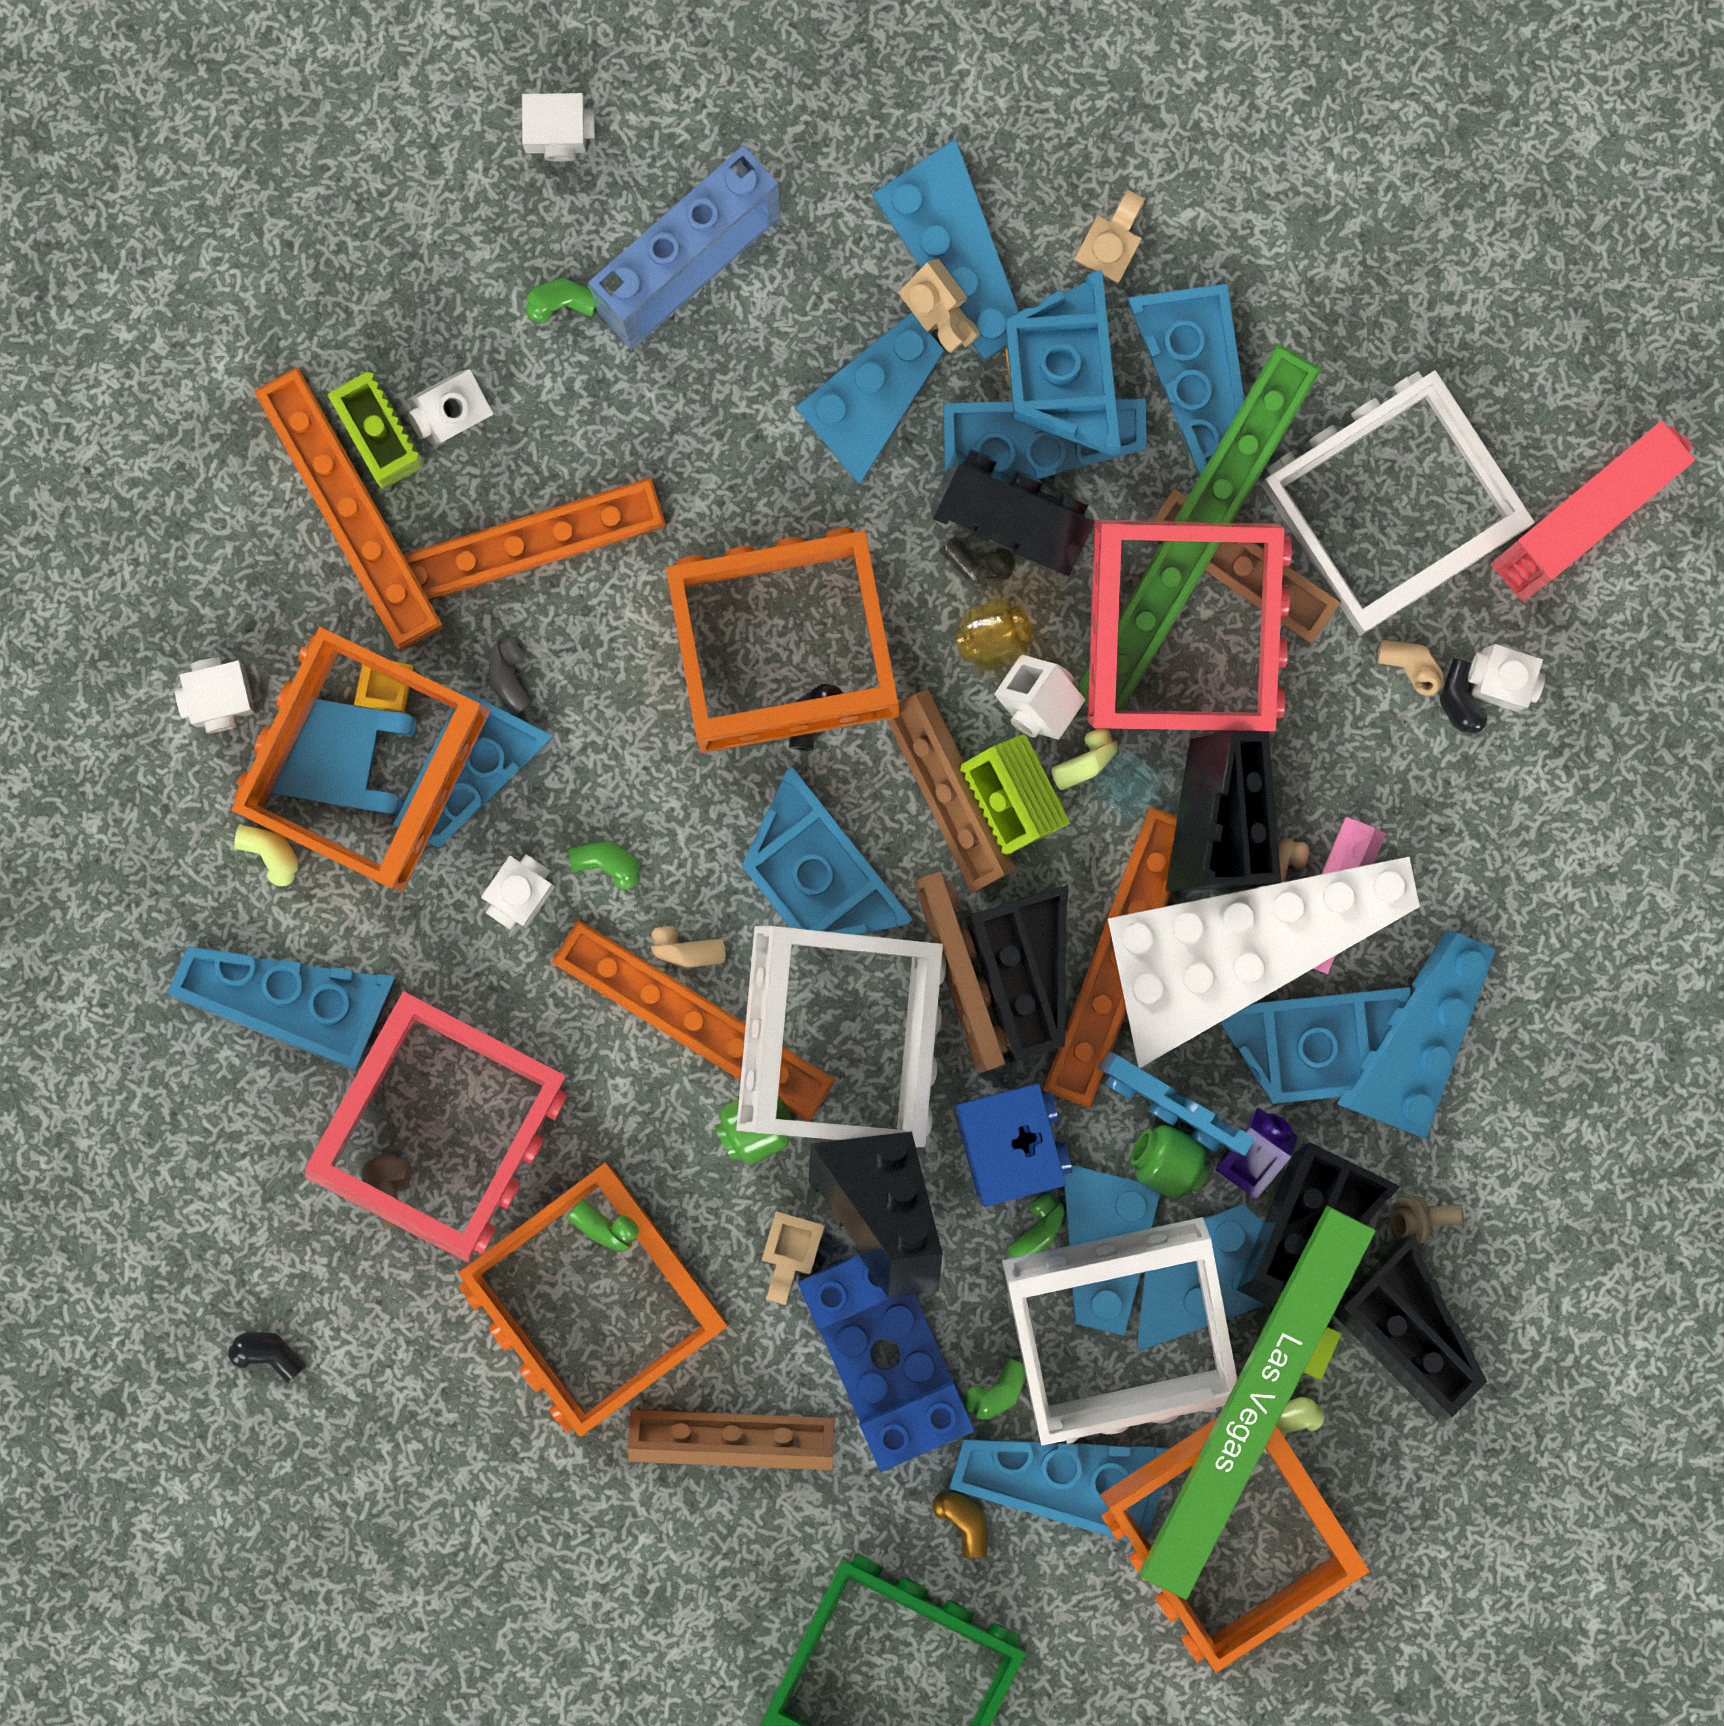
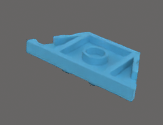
[1005,271,1120,456]
[742,767,913,935]
[1219,987,1411,1104]
[1136,1204,1266,1351]

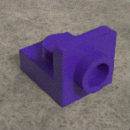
[1215,1108,1298,1199]

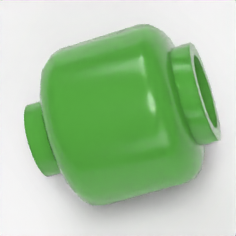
[715,1096,793,1165]
[1131,1124,1210,1199]

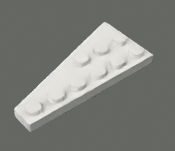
[1108,857,1420,1068]

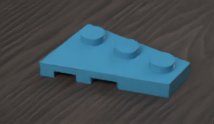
[796,312,944,486]
[393,690,554,849]
[1097,1051,1256,1156]
[1064,1165,1160,1336]

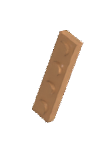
[1152,488,1341,645]
[886,688,1017,893]
[913,871,1008,1074]
[628,1409,835,1470]

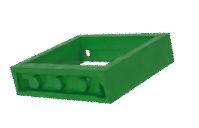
[760,1553,1026,1726]

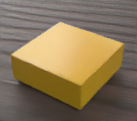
[354,661,415,713]

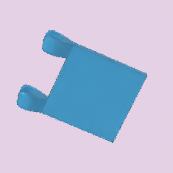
[271,699,417,816]

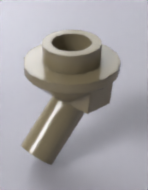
[361,1155,412,1229]
[1390,1196,1464,1245]

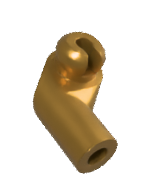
[932,1490,987,1558]

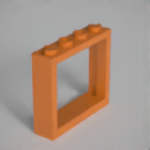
[666,528,900,754]
[231,626,492,892]
[458,1162,729,1437]
[1100,1417,1370,1673]

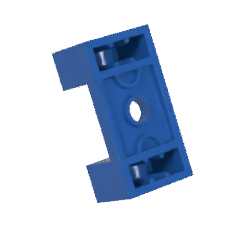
[953,1083,1072,1207]
[798,1254,975,1473]

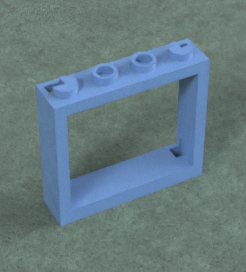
[588,145,781,350]

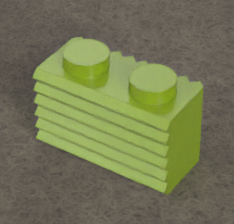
[328,372,424,489]
[960,733,1071,855]

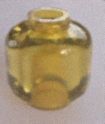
[955,598,1034,672]

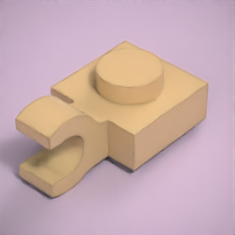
[1074,189,1145,285]
[898,258,980,353]
[761,1211,825,1305]

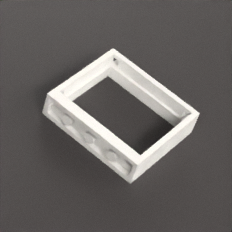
[1261,370,1535,636]
[736,926,946,1147]
[1002,1217,1237,1446]

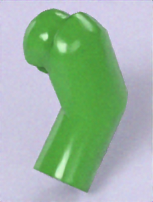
[525,278,596,323]
[566,1198,639,1252]

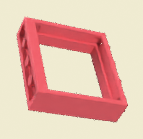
[1491,421,1696,602]
[1087,520,1292,731]
[305,991,569,1263]

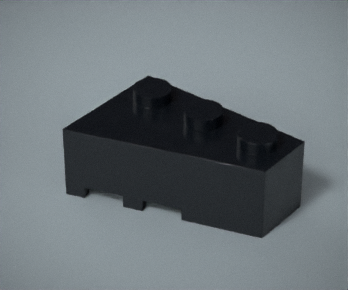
[930,449,1095,576]
[1165,731,1281,891]
[966,885,1068,1063]
[808,1131,943,1298]
[1236,1142,1401,1308]
[1333,1235,1487,1421]

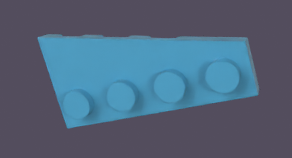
[872,138,1019,362]
[1127,284,1257,484]
[943,398,1147,479]
[1337,930,1496,1139]
[167,947,396,1072]
[949,1438,1171,1543]

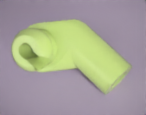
[1051,728,1118,790]
[234,824,298,886]
[1263,1397,1325,1454]

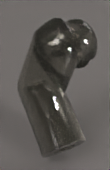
[939,534,1016,584]

